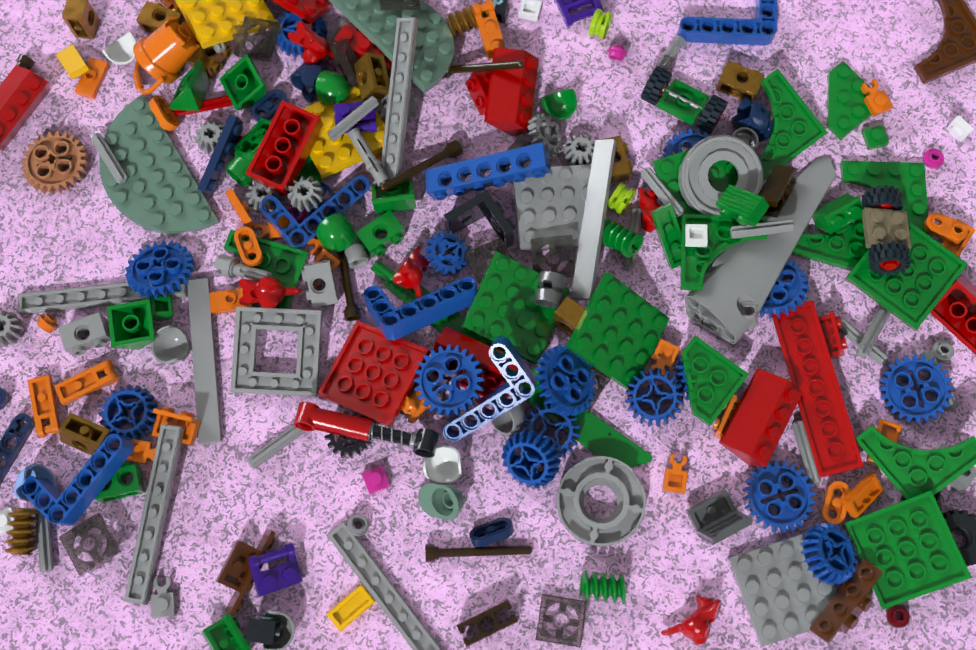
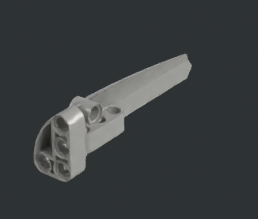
[685,158,836,344]

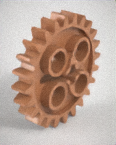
[21,131,89,195]

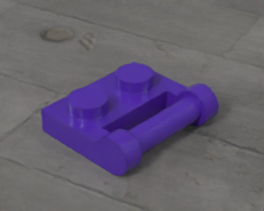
[555,0,604,27]
[334,101,377,136]
[248,543,303,597]

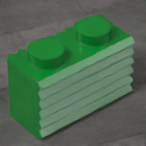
[716,184,770,227]
[813,193,863,234]

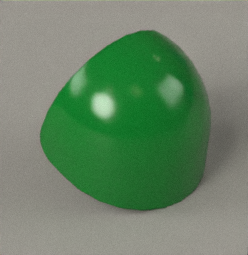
[315,70,351,105]
[540,89,577,120]
[316,214,355,252]

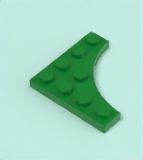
[759,69,828,181]
[840,161,930,236]
[680,214,768,291]
[792,216,869,271]
[224,230,310,309]
[855,425,976,499]

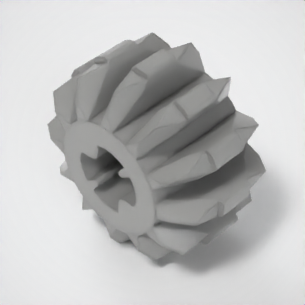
[195,120,225,155]
[563,133,595,166]
[287,176,324,212]
[246,181,282,212]
[0,310,24,347]

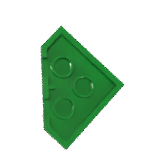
[827,61,872,140]
[681,336,749,427]

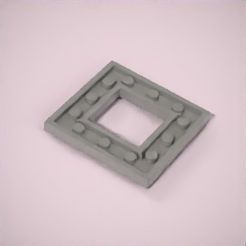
[230,307,323,397]

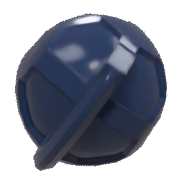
[290,60,336,103]
[731,97,773,142]

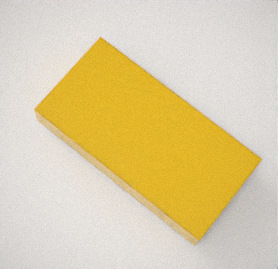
[56,44,89,80]
[326,584,376,632]

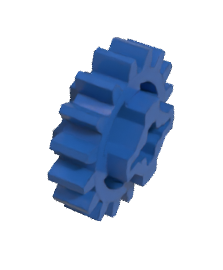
[424,230,470,276]

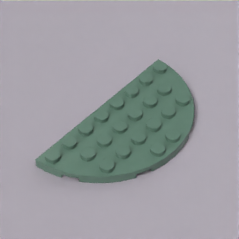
[329,0,454,93]
[99,94,219,234]

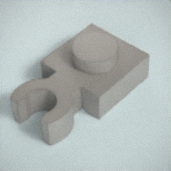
[151,577,176,618]

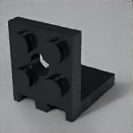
[444,190,515,249]

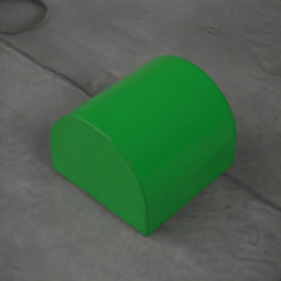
[150,295,173,321]

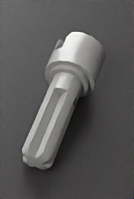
[342,213,368,269]
[214,254,272,281]

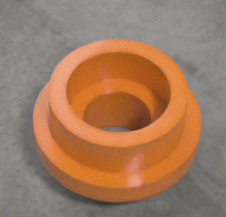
[37,314,58,333]

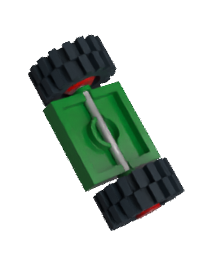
[640,66,728,135]

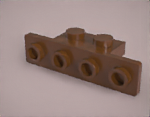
[216,529,275,616]
[810,560,883,643]

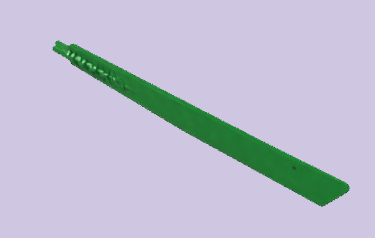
[371,260,652,468]

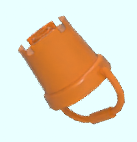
[133,16,200,95]

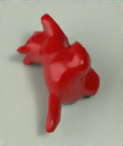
[288,21,343,64]
[637,187,681,232]
[392,245,430,299]
[238,277,302,309]
[661,595,721,645]

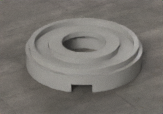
[678,134,763,215]
[556,456,646,547]

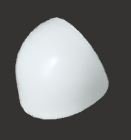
[102,32,137,65]
[423,446,462,485]

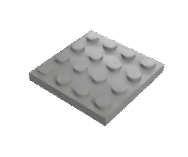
[513,164,603,251]
[728,533,837,647]

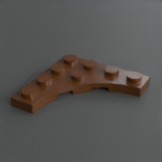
[914,0,976,84]

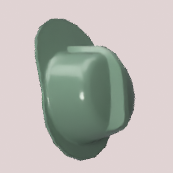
[418,483,467,520]

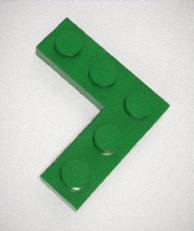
[650,203,681,269]

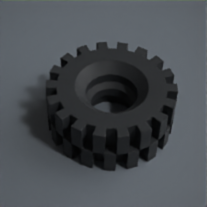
[942,509,976,566]

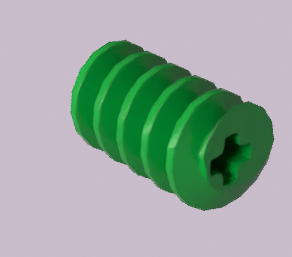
[602,219,644,258]
[579,571,627,604]

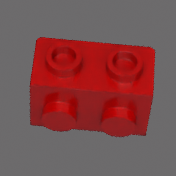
[465,71,491,115]
[818,311,848,359]

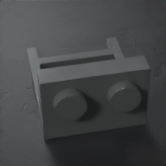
[686,489,754,545]

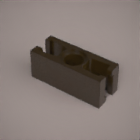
[758,164,797,218]
[456,600,518,647]

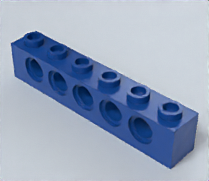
[425,142,551,200]

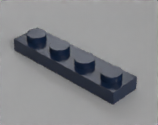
[197,114,244,196]

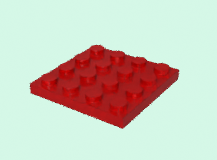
[317,320,431,428]

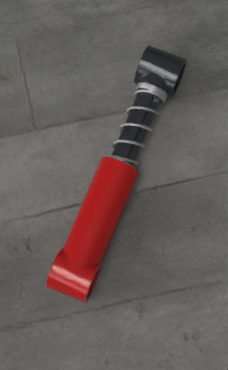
[293,402,439,458]

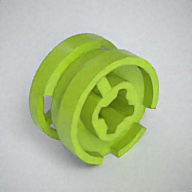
[588,8,613,40]
[607,182,636,215]

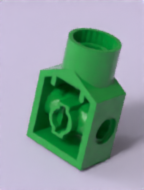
[225,118,272,188]

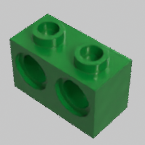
[95,462,145,503]

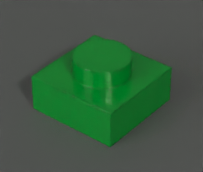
[861,125,889,150]

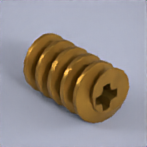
[445,1,488,39]
[4,508,38,555]

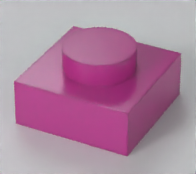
[362,466,390,495]

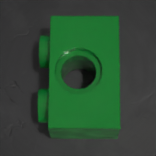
[356,210,406,258]

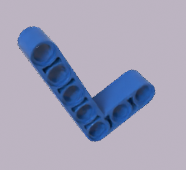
[677,0,777,46]
[259,176,370,248]
[363,277,478,340]
[443,336,537,442]
[21,434,134,526]

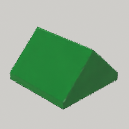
[219,54,266,111]
[169,60,210,111]
[371,178,417,215]
[107,299,156,350]

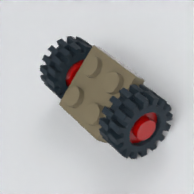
[861,185,911,276]

